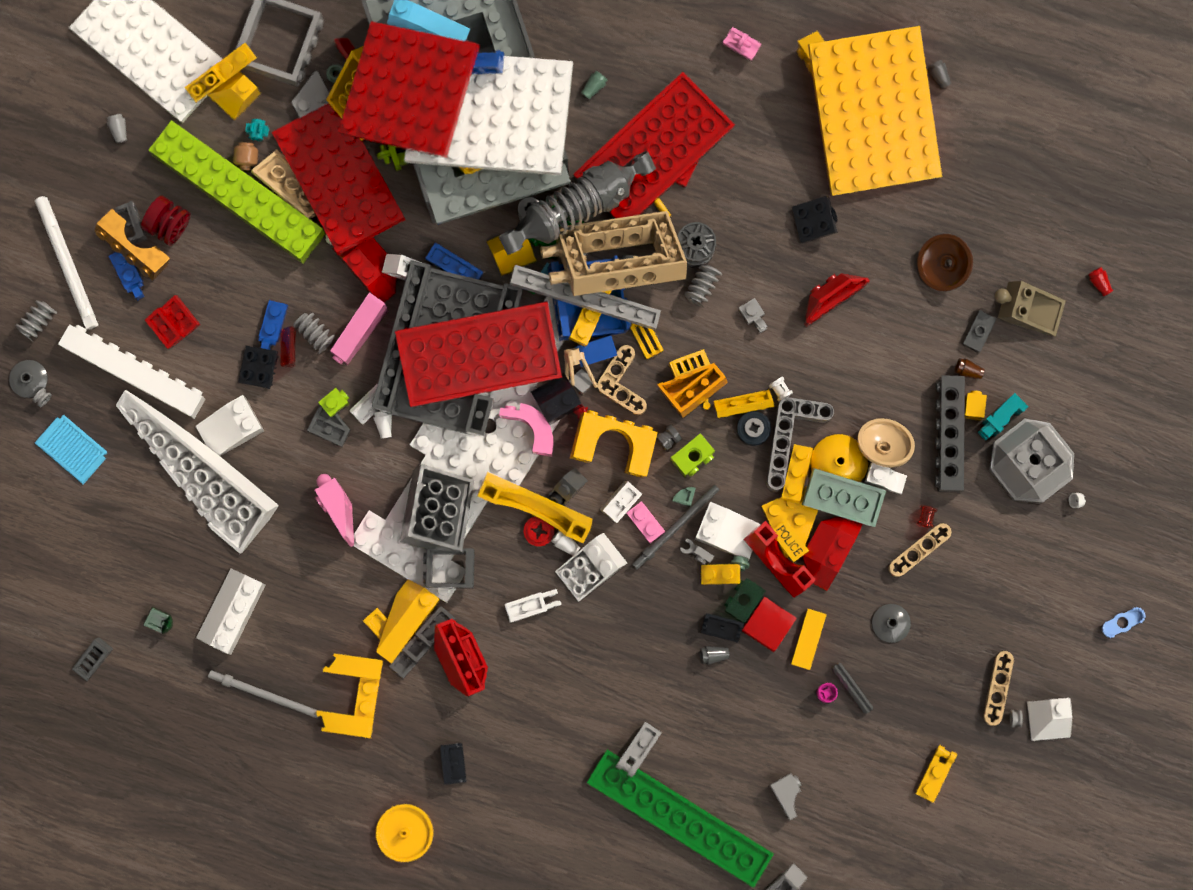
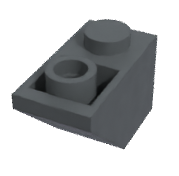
[546,468,588,506]

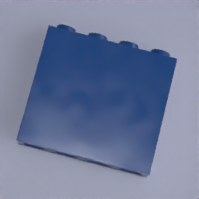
[547,255,631,341]

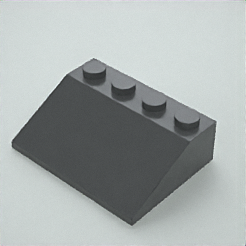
[400,464,474,553]

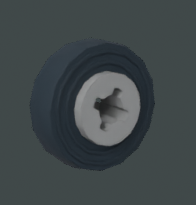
[737,411,771,446]

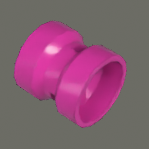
[817,683,838,703]

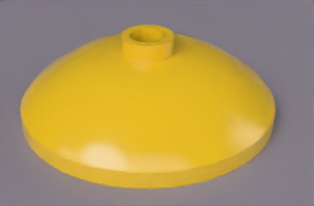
[810,434,868,482]

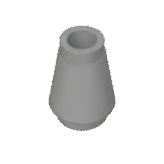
[107,114,127,143]

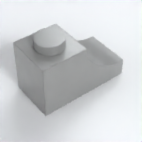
[770,773,801,820]
[766,863,807,890]

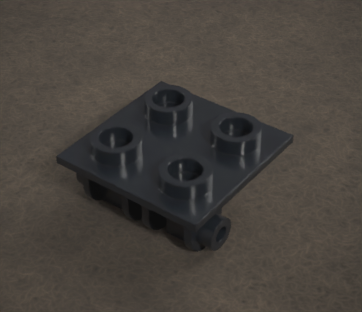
[238,346,279,389]

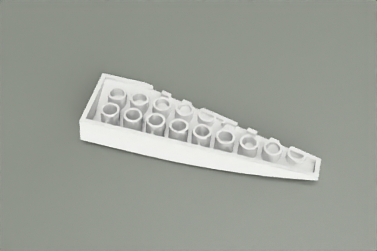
[116,390,279,554]

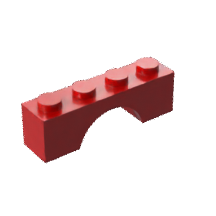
[744,521,816,598]

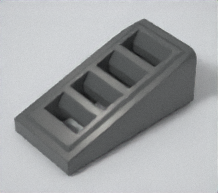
[72,637,113,681]

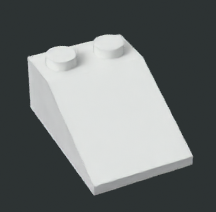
[196,395,264,456]
[695,502,760,561]

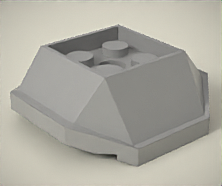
[989,419,1074,503]

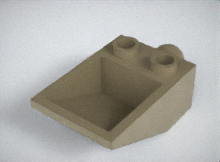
[994,281,1066,337]

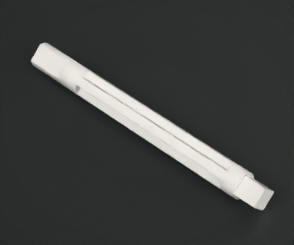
[35,197,99,329]

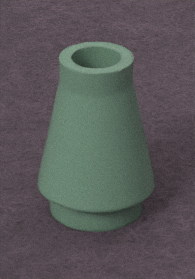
[581,71,607,99]

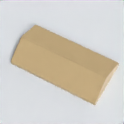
[251,149,316,219]

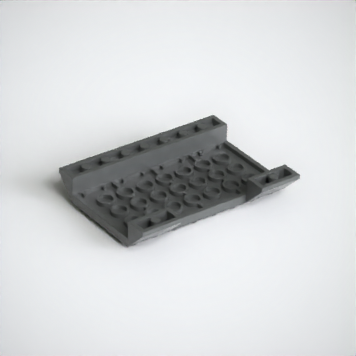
[372,260,523,436]

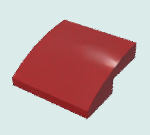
[145,295,201,349]
[742,597,797,652]

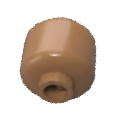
[233,142,258,171]

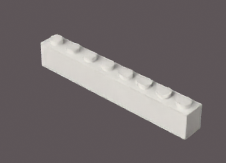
[58,324,205,419]

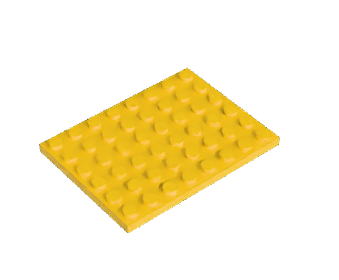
[808,26,942,196]

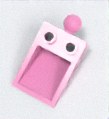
[315,474,354,547]

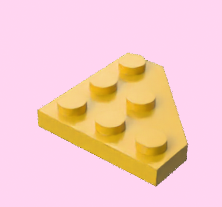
[761,486,818,558]

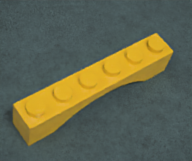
[477,472,593,543]

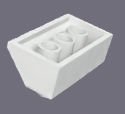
[196,569,266,655]

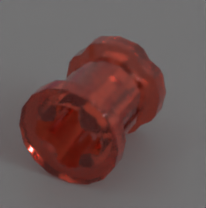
[917,505,938,528]

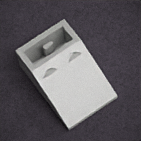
[555,533,627,602]

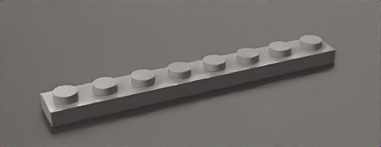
[509,265,661,330]

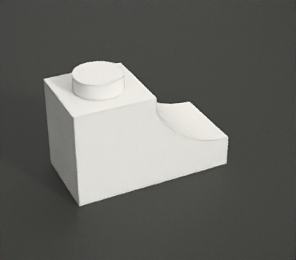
[864,463,907,495]

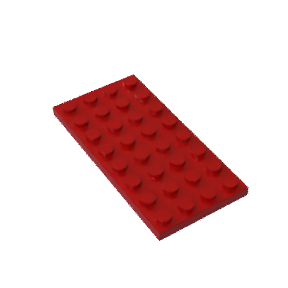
[573,72,735,219]
[272,103,406,255]
[395,301,562,407]

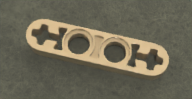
[888,523,952,577]
[983,651,1014,726]

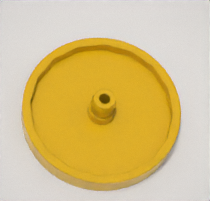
[376,804,433,862]

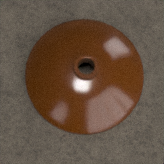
[917,234,973,291]

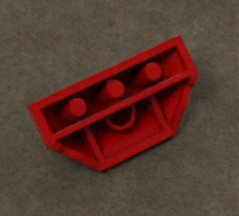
[332,237,397,303]
[804,273,870,327]
[803,516,863,591]
[434,619,488,697]

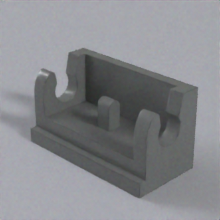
[115,201,148,245]

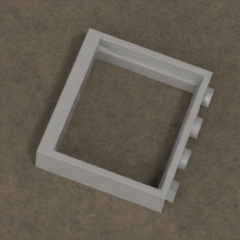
[236,0,324,87]

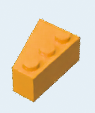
[657,363,728,418]

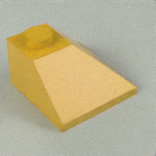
[208,72,261,120]

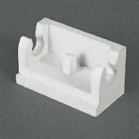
[599,481,642,523]

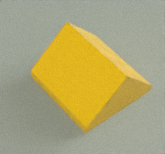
[487,229,536,276]

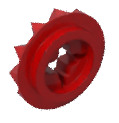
[524,516,554,546]

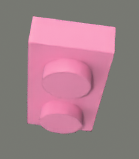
[626,501,665,543]

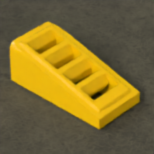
[669,350,710,378]

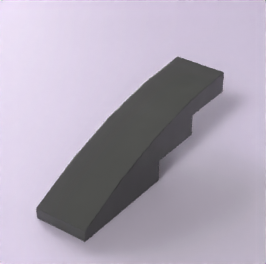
[388,606,455,680]

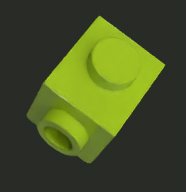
[318,388,350,418]

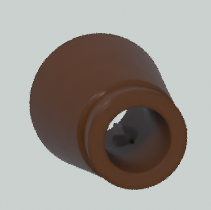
[954,358,985,379]

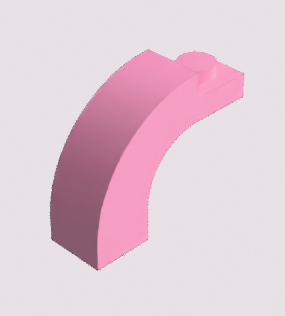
[499,403,553,457]

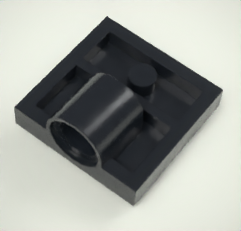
[792,196,838,244]

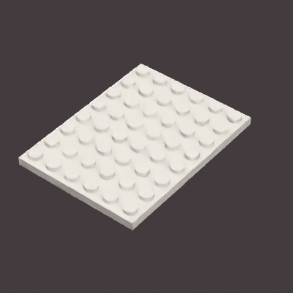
[405,56,573,175]

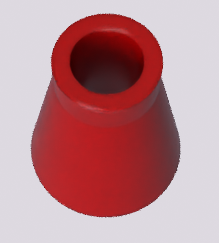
[1088,267,1113,296]

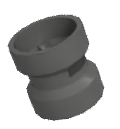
[656,424,682,451]

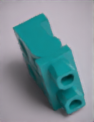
[977,393,1029,441]

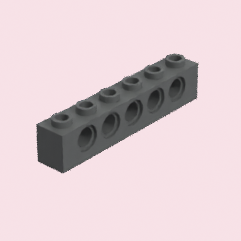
[935,376,965,493]

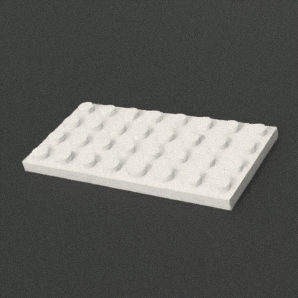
[69,0,222,123]

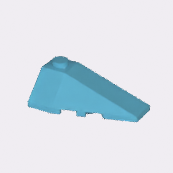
[387,0,470,41]

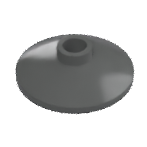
[9,360,48,398]
[872,604,911,643]

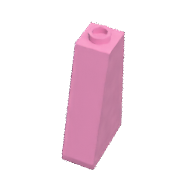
[330,292,388,365]

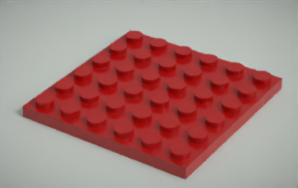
[338,21,480,158]

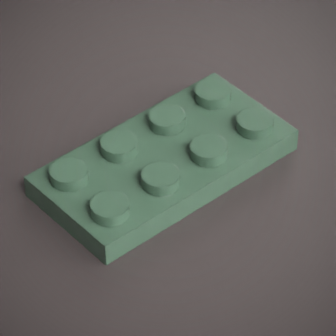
[802,468,886,527]

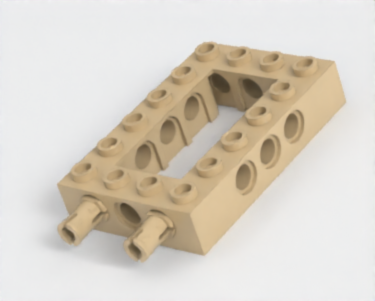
[540,211,687,296]

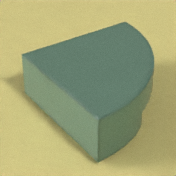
[672,487,696,507]

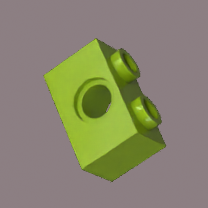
[670,433,715,477]

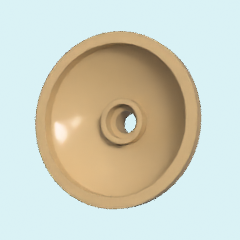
[857,419,915,467]

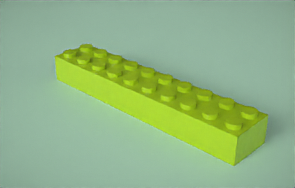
[149,120,325,264]

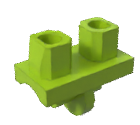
[377,145,407,171]

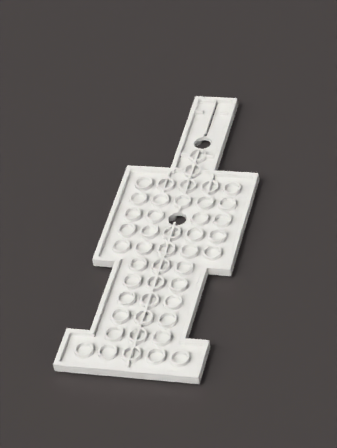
[354,297,565,603]

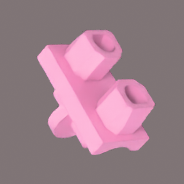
[723,27,761,61]

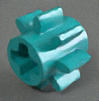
[245,119,269,141]

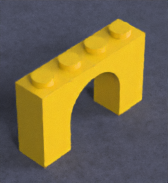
[570,410,658,478]

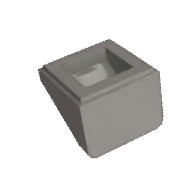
[569,369,593,395]

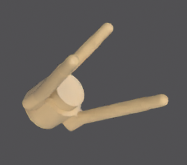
[564,348,597,388]

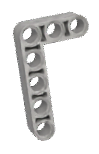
[766,397,834,492]

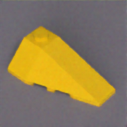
[376,580,439,664]

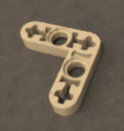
[597,345,647,415]

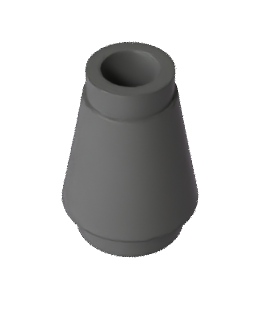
[928,60,951,89]
[700,646,729,665]

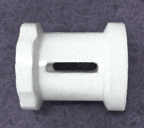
[769,377,793,402]

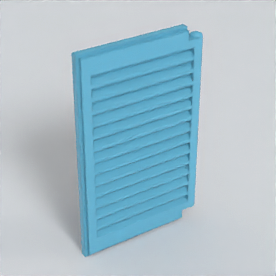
[35,415,107,485]

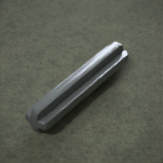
[832,663,873,714]

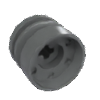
[677,222,716,268]

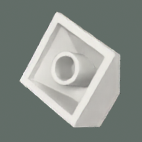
[1027,698,1072,741]

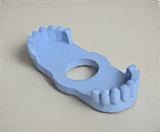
[1102,607,1146,638]

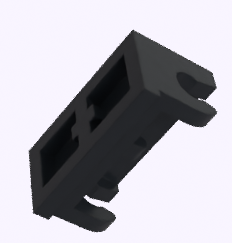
[701,613,744,643]
[440,743,467,785]

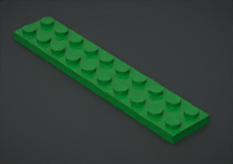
[587,749,774,888]

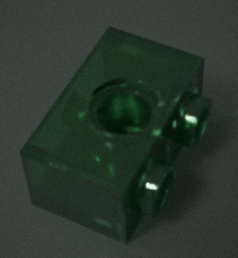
[724,578,766,623]

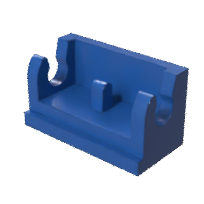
[472,50,505,74]
[574,335,617,367]

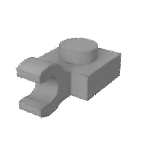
[738,298,767,333]
[680,539,714,565]

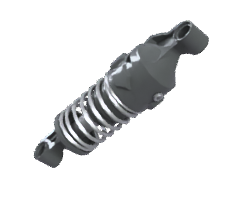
[499,151,656,255]

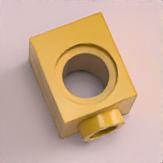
[964,391,987,421]

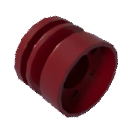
[141,195,191,246]

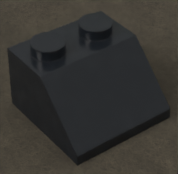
[531,373,583,425]

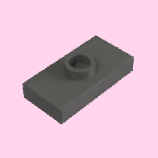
[962,310,997,353]

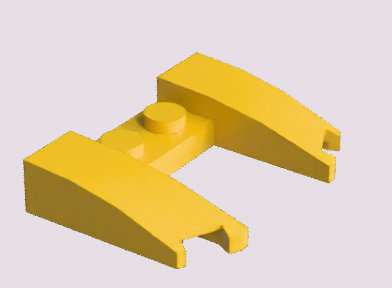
[316,654,383,738]

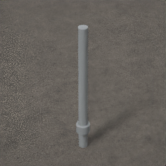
[208,670,318,718]

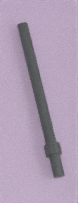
[632,485,720,569]

